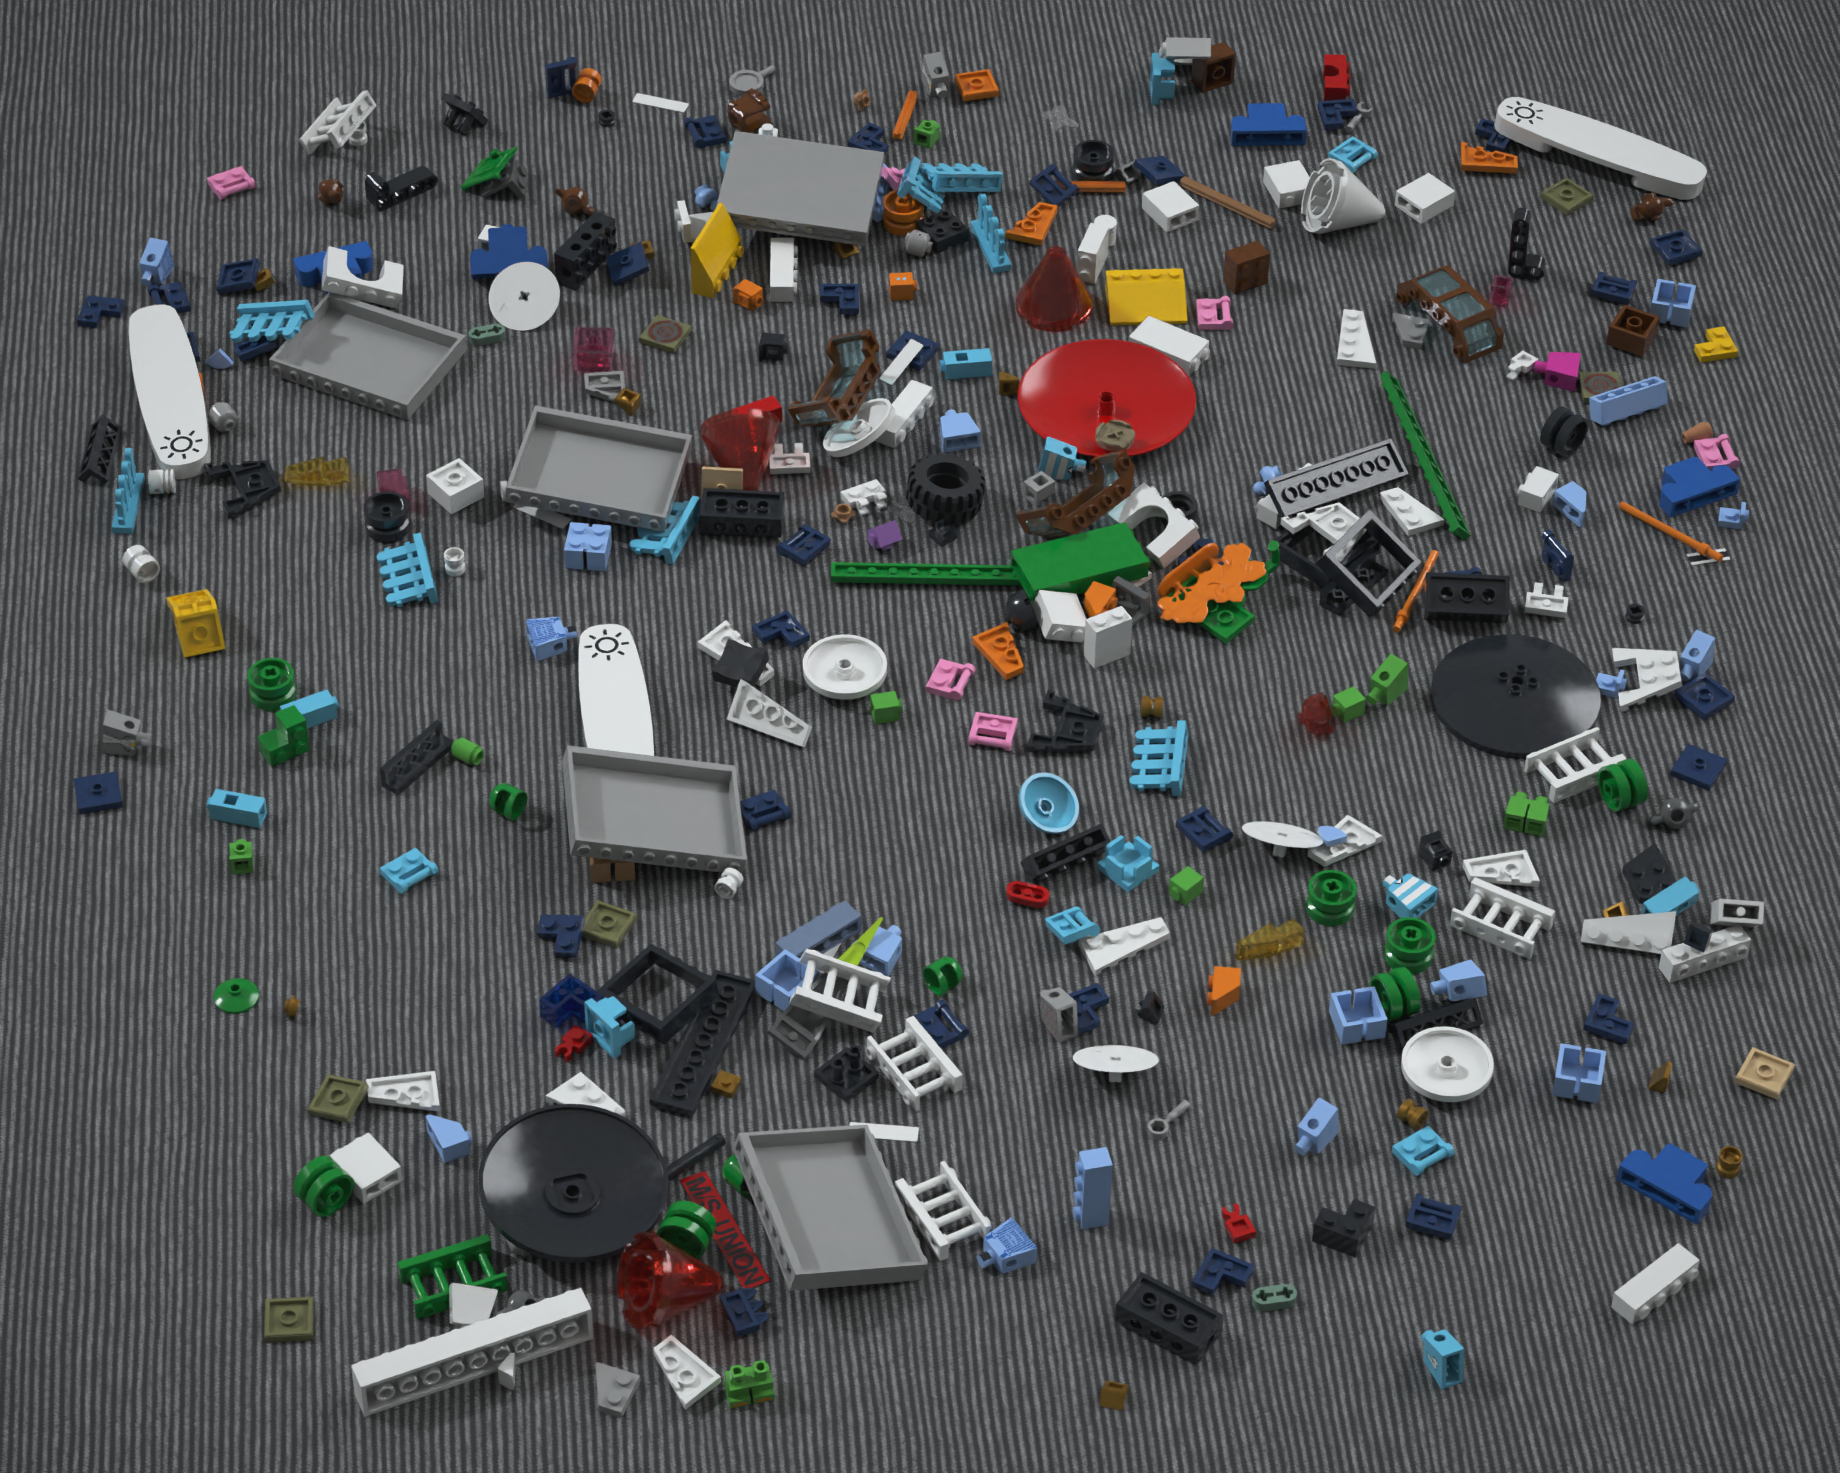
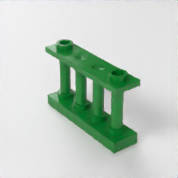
[397,1234,508,1319]

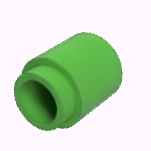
[451,737,484,765]

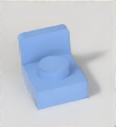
[1718,502,1749,530]
[1596,670,1627,698]

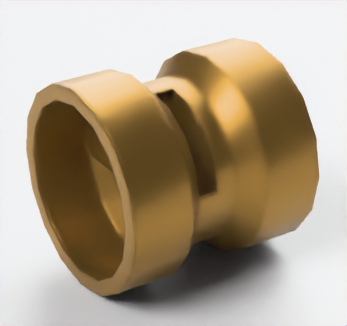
[1141,695,1163,718]
[1397,1099,1429,1130]
[1716,1146,1743,1179]

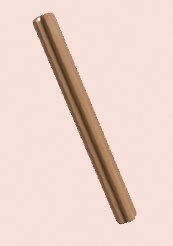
[1180,176,1276,229]

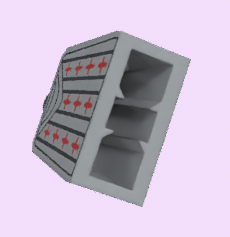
[1038,987,1078,1043]

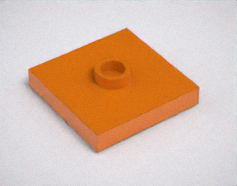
[954,69,999,101]

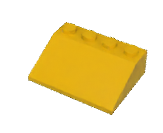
[690,203,744,298]
[1105,268,1187,326]

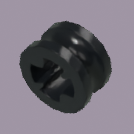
[598,110,615,127]
[1625,604,1645,624]

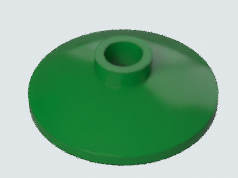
[213,978,259,1014]

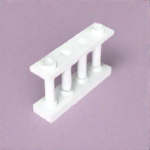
[299,90,377,155]
[1524,727,1626,803]
[1450,877,1555,959]
[789,949,891,1033]
[865,1016,963,1112]
[895,1161,992,1261]

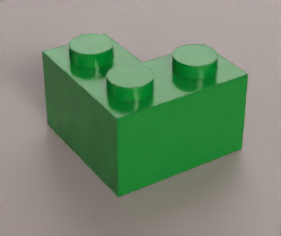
[258,705,310,767]

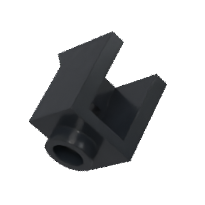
[759,333,788,361]
[1418,830,1452,871]

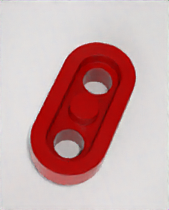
[1006,881,1049,908]

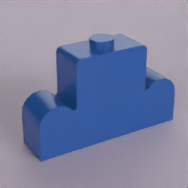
[1230,103,1307,146]
[470,224,548,279]
[293,241,373,295]
[1659,457,1740,518]
[1617,1143,1712,1225]

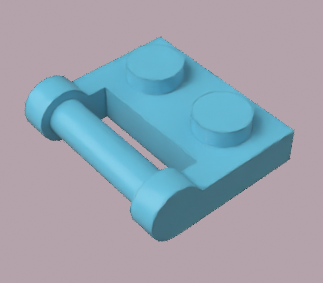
[1328,136,1378,173]
[380,848,439,894]
[1045,907,1100,944]
[1392,1126,1455,1176]

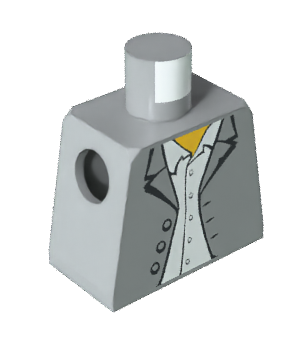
[921,52,949,98]
[101,710,152,756]

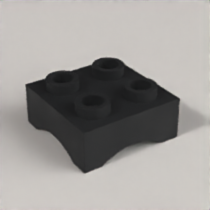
[916,209,969,254]
[712,639,769,687]

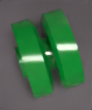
[247,658,296,711]
[1598,758,1648,812]
[1306,870,1357,926]
[1384,917,1436,974]
[1369,966,1421,1023]
[293,1156,354,1217]
[656,1201,717,1261]

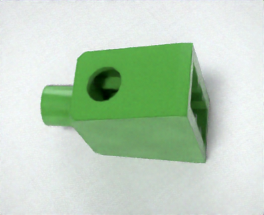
[1366,654,1408,705]

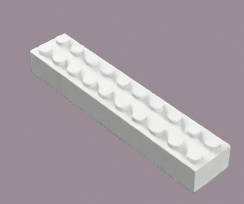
[351,1288,593,1417]

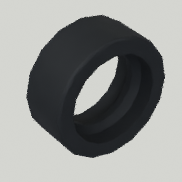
[1160,491,1198,525]

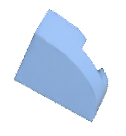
[205,348,234,369]
[1318,826,1347,847]

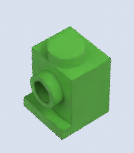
[914,120,940,149]
[229,839,254,874]

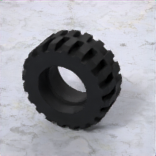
[906,453,985,525]

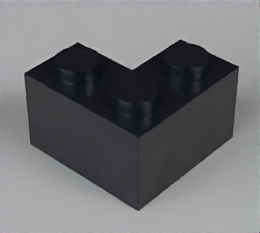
[1312,1199,1375,1258]

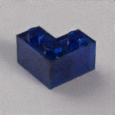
[539,974,603,1028]

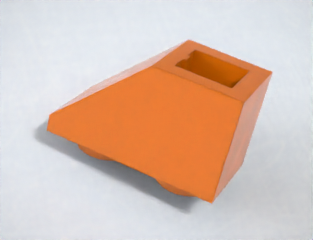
[1084,581,1118,618]
[1207,966,1241,1015]

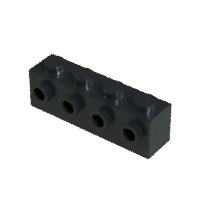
[1020,823,1111,882]

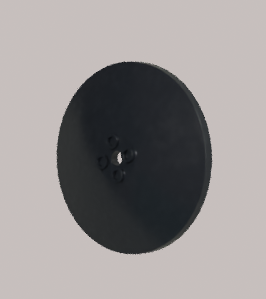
[1431,634,1601,759]
[478,1104,668,1263]

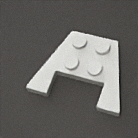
[1281,503,1366,562]
[1612,648,1682,712]

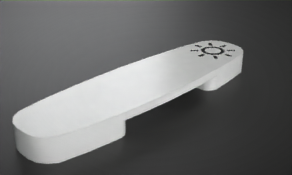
[1494,97,1707,200]
[129,304,211,480]
[578,624,654,756]

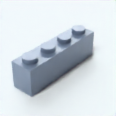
[775,900,862,968]

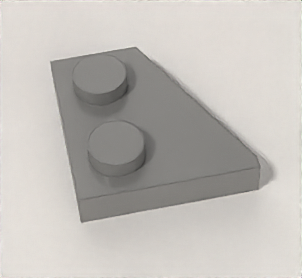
[1392,313,1430,349]
[584,371,625,403]
[596,1362,640,1418]

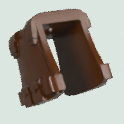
[727,88,772,133]

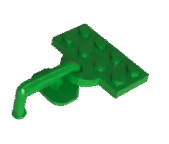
[1166,541,1280,644]

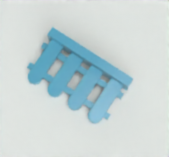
[897,156,945,213]
[919,163,1004,192]
[970,194,1011,273]
[229,300,315,343]
[111,448,145,534]
[630,496,701,564]
[377,532,439,607]
[1129,720,1189,796]

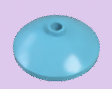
[1019,773,1079,834]

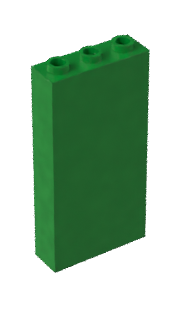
[1010,522,1151,604]

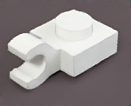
[1506,350,1538,380]

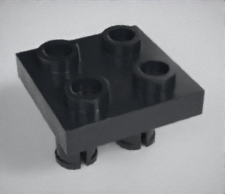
[441,92,488,135]
[814,1045,879,1102]

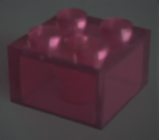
[573,327,615,372]

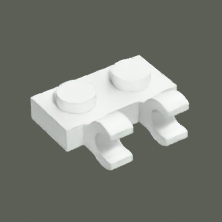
[769,443,810,474]
[841,479,887,515]
[1524,582,1568,618]

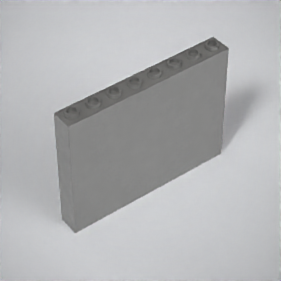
[716,131,884,246]
[269,292,467,420]
[505,405,692,532]
[562,745,747,874]
[733,1125,928,1291]

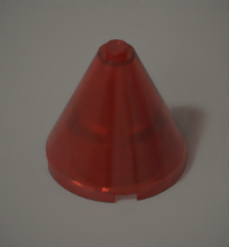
[1016,246,1093,332]
[700,409,780,491]
[617,1232,724,1330]

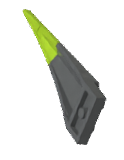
[767,917,883,1060]

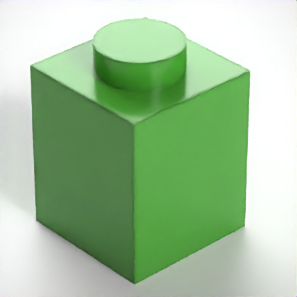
[1331,686,1366,723]
[870,691,903,724]
[1169,866,1204,906]

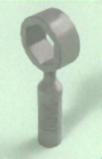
[1148,1100,1190,1140]

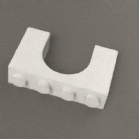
[1159,38,1211,65]
[322,246,404,309]
[1108,482,1200,569]

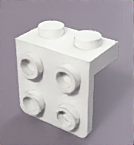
[674,200,713,243]

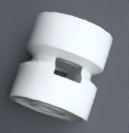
[122,545,160,583]

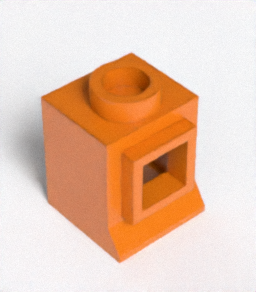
[732,279,763,311]

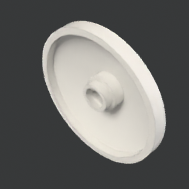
[823,398,895,457]
[803,635,887,699]
[1401,1027,1494,1102]

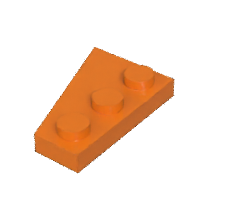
[1461,142,1518,174]
[1005,202,1058,246]
[972,622,1024,680]

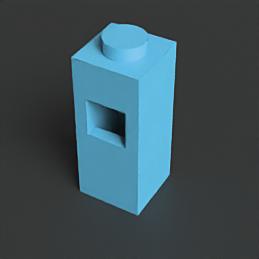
[939,348,992,380]
[280,690,339,728]
[207,789,267,828]
[1641,876,1699,915]

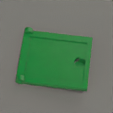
[461,147,518,191]

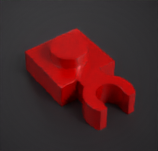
[555,1025,593,1063]
[1222,1203,1256,1244]

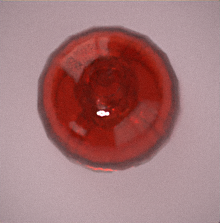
[1298,692,1334,735]

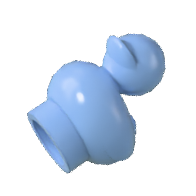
[694,184,718,212]
[1253,465,1283,495]

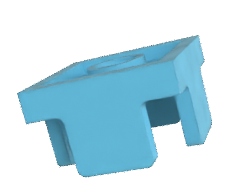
[1150,53,1175,105]
[1097,835,1160,892]
[584,996,635,1058]

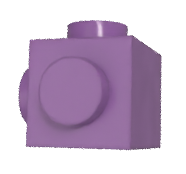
[867,520,902,551]

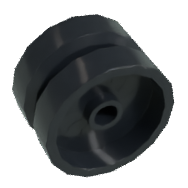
[1073,140,1114,181]
[1540,406,1589,458]
[363,491,410,542]

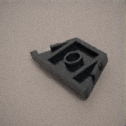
[1622,844,1688,909]

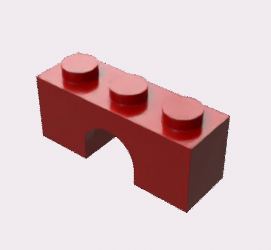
[1323,54,1350,101]

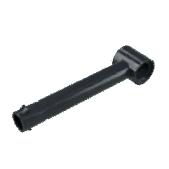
[666,1133,726,1182]

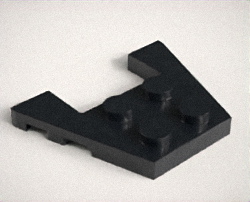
[204,460,281,519]
[1026,690,1104,752]

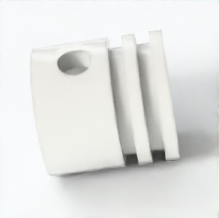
[1094,215,1117,247]
[148,469,176,494]

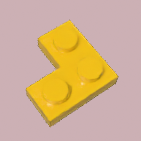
[1694,327,1738,363]

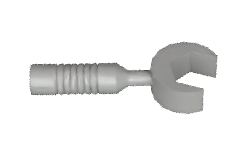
[1345,102,1373,133]

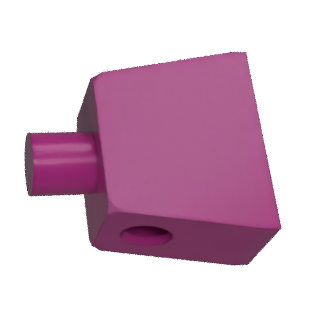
[1534,352,1581,392]

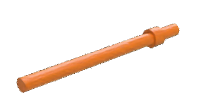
[1619,501,1723,562]
[1392,550,1439,633]

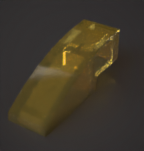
[284,456,351,486]
[1235,918,1305,960]

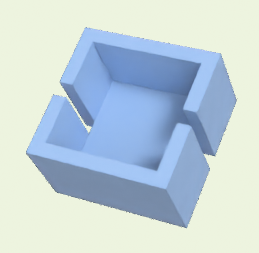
[1650,279,1696,327]
[564,522,612,571]
[755,950,819,1011]
[1329,986,1387,1045]
[1552,1043,1606,1103]

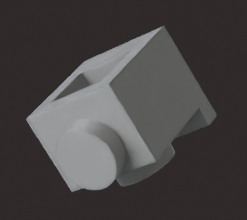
[1023,471,1055,507]

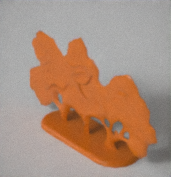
[1157,543,1266,623]

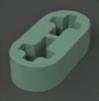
[468,324,505,346]
[1252,1284,1297,1311]

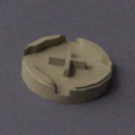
[1095,420,1135,452]

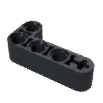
[365,166,438,211]
[1508,208,1546,280]

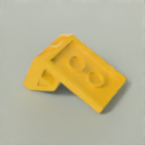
[166,589,226,658]

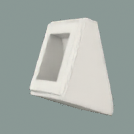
[497,1352,516,1390]

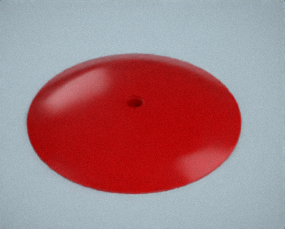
[1018,339,1196,457]

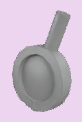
[729,65,776,96]

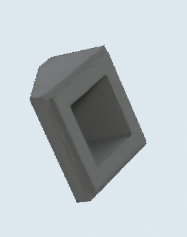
[1114,161,1142,185]

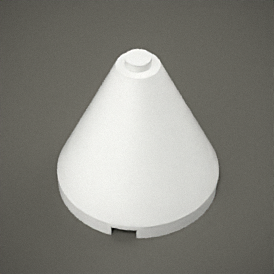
[1301,158,1385,234]

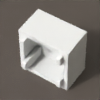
[426,458,484,514]

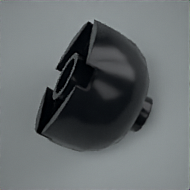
[1003,589,1040,632]

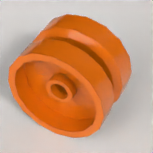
[882,190,924,236]

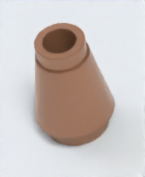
[1681,422,1713,444]

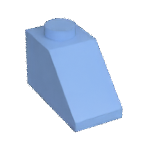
[1553,481,1587,527]
[426,1115,472,1163]

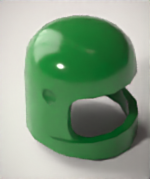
[489,783,528,821]
[922,956,963,997]
[722,1154,751,1197]

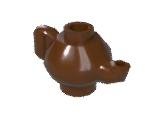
[316,179,344,206]
[554,187,595,216]
[1630,192,1674,222]

